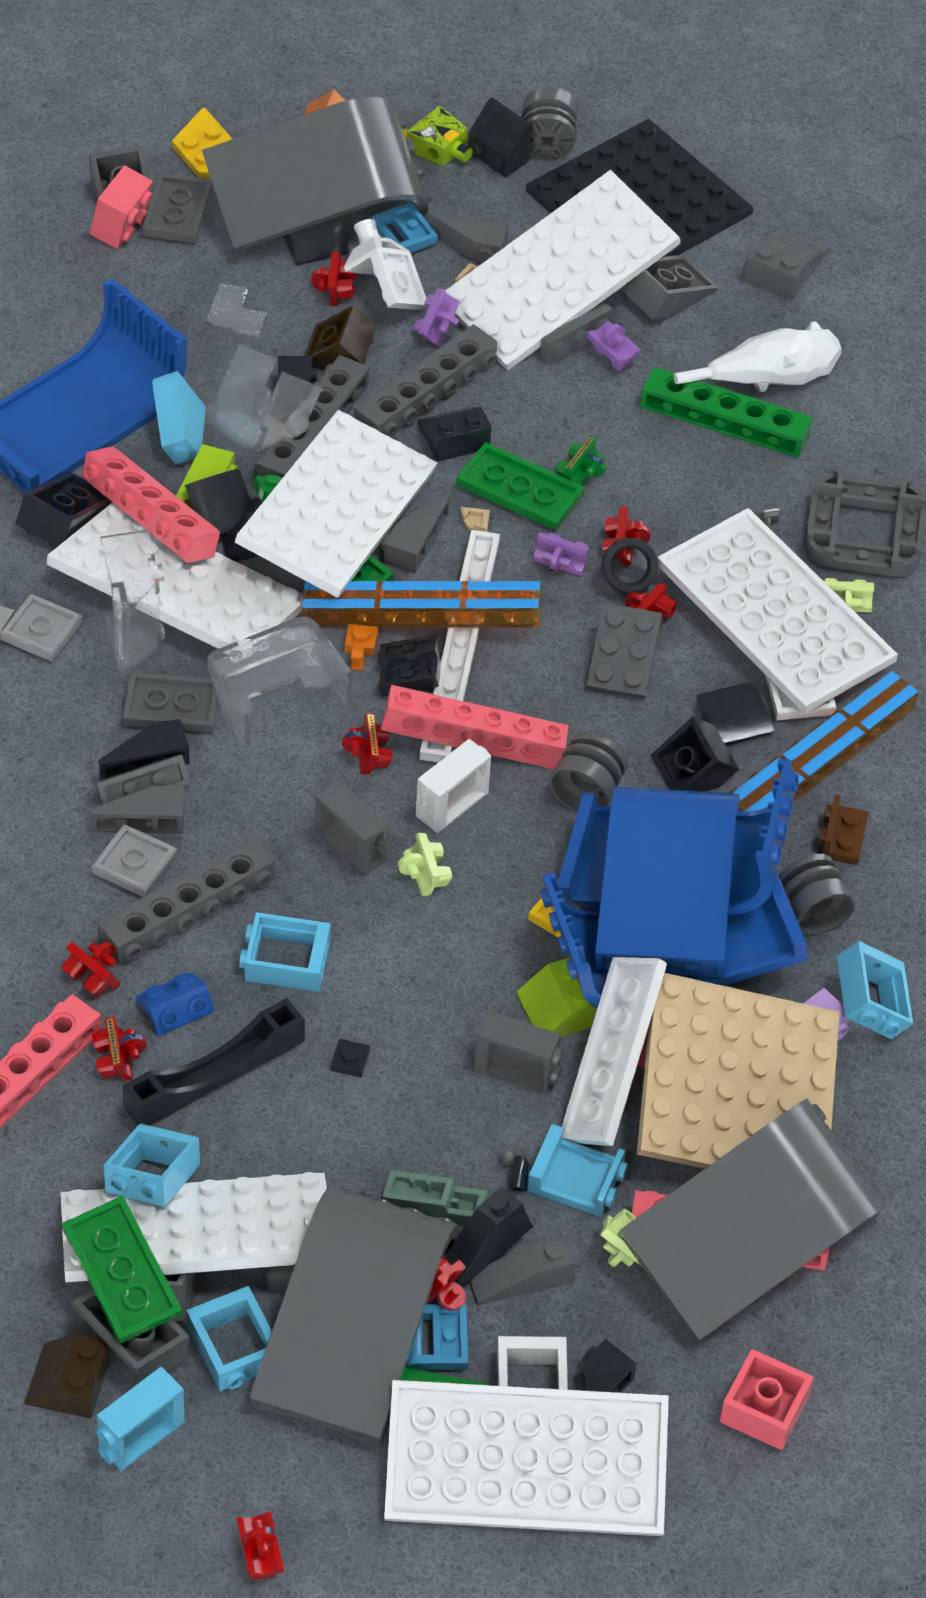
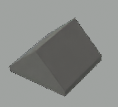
[89,145,152,200]

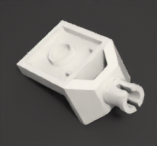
[344,219,426,310]

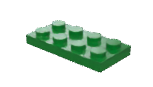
[456,442,585,531]
[61,1195,182,1343]

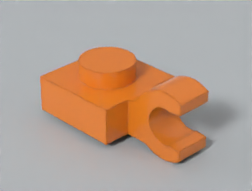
[344,624,378,671]

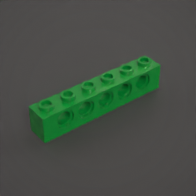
[640,366,813,458]

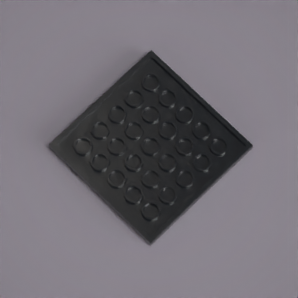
[526,118,753,257]

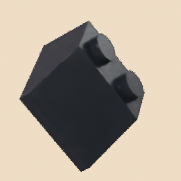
[468,97,531,178]
[283,216,349,266]
[417,407,492,462]
[651,716,739,792]

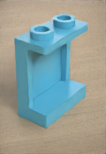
[527,1124,629,1217]

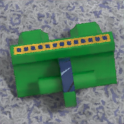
[555,436,607,486]

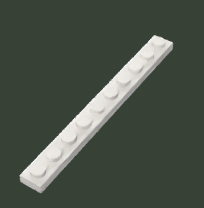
[419,530,500,763]

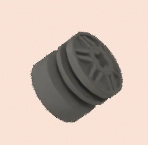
[521,87,578,159]
[549,732,628,811]
[778,854,856,936]

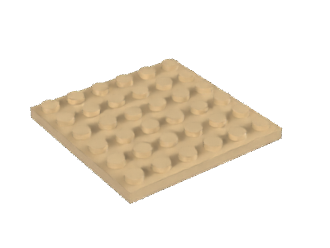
[637,973,839,1169]

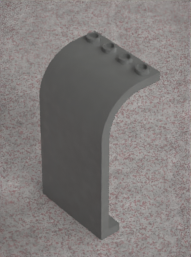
[202,97,432,257]
[618,1099,886,1343]
[249,1186,460,1446]

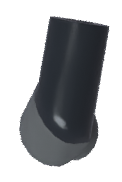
[502,1148,529,1191]

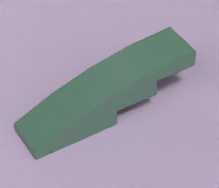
[382,1170,489,1226]

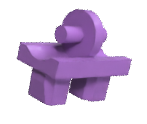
[413,288,460,347]
[587,320,641,371]
[533,532,589,576]

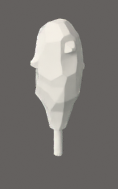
[674,322,842,392]

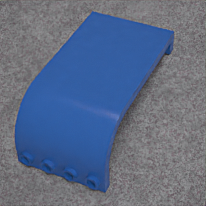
[0,278,187,493]
[558,759,799,915]
[595,786,740,978]
[540,872,808,1008]

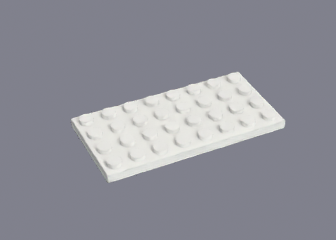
[445,170,681,370]
[235,410,438,598]
[46,502,309,662]
[657,508,898,714]
[60,1172,327,1282]
[384,1380,668,1536]

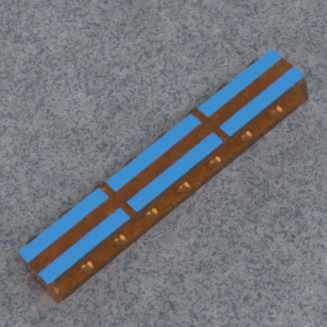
[302,581,542,628]
[729,671,919,812]

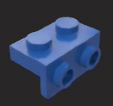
[135,972,214,1036]

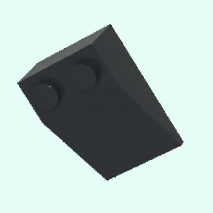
[15,472,112,549]

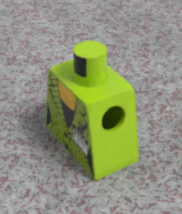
[407,106,473,166]

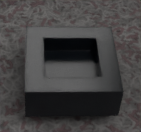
[331,1039,370,1078]

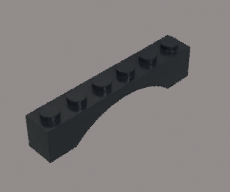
[122,998,305,1126]

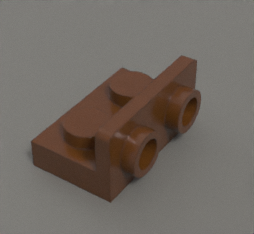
[818,794,869,865]

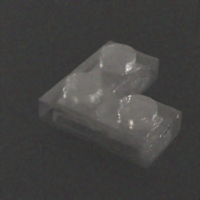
[206,283,267,340]

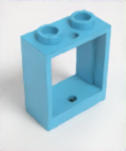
[239,912,331,992]
[837,941,913,1039]
[104,1124,200,1207]
[186,1286,272,1391]
[96,1367,185,1471]

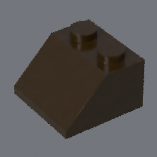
[304,305,376,370]
[25,1333,110,1419]

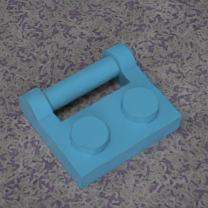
[370,202,438,253]
[406,1304,468,1371]

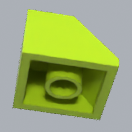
[516,958,597,1037]

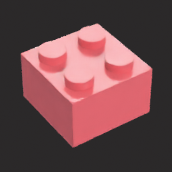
[89,165,153,249]
[720,1349,814,1450]

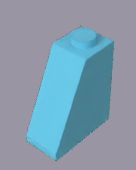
[152,371,206,464]

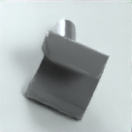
[761,504,779,530]

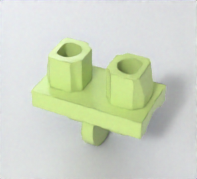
[824,578,874,613]
[397,833,452,896]
[600,1209,640,1267]

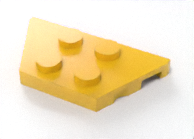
[172,108,233,179]

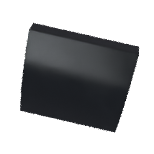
[185,468,255,536]
[378,634,441,697]
[696,681,774,745]

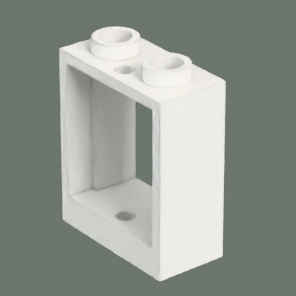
[416,739,491,833]
[497,1336,568,1390]

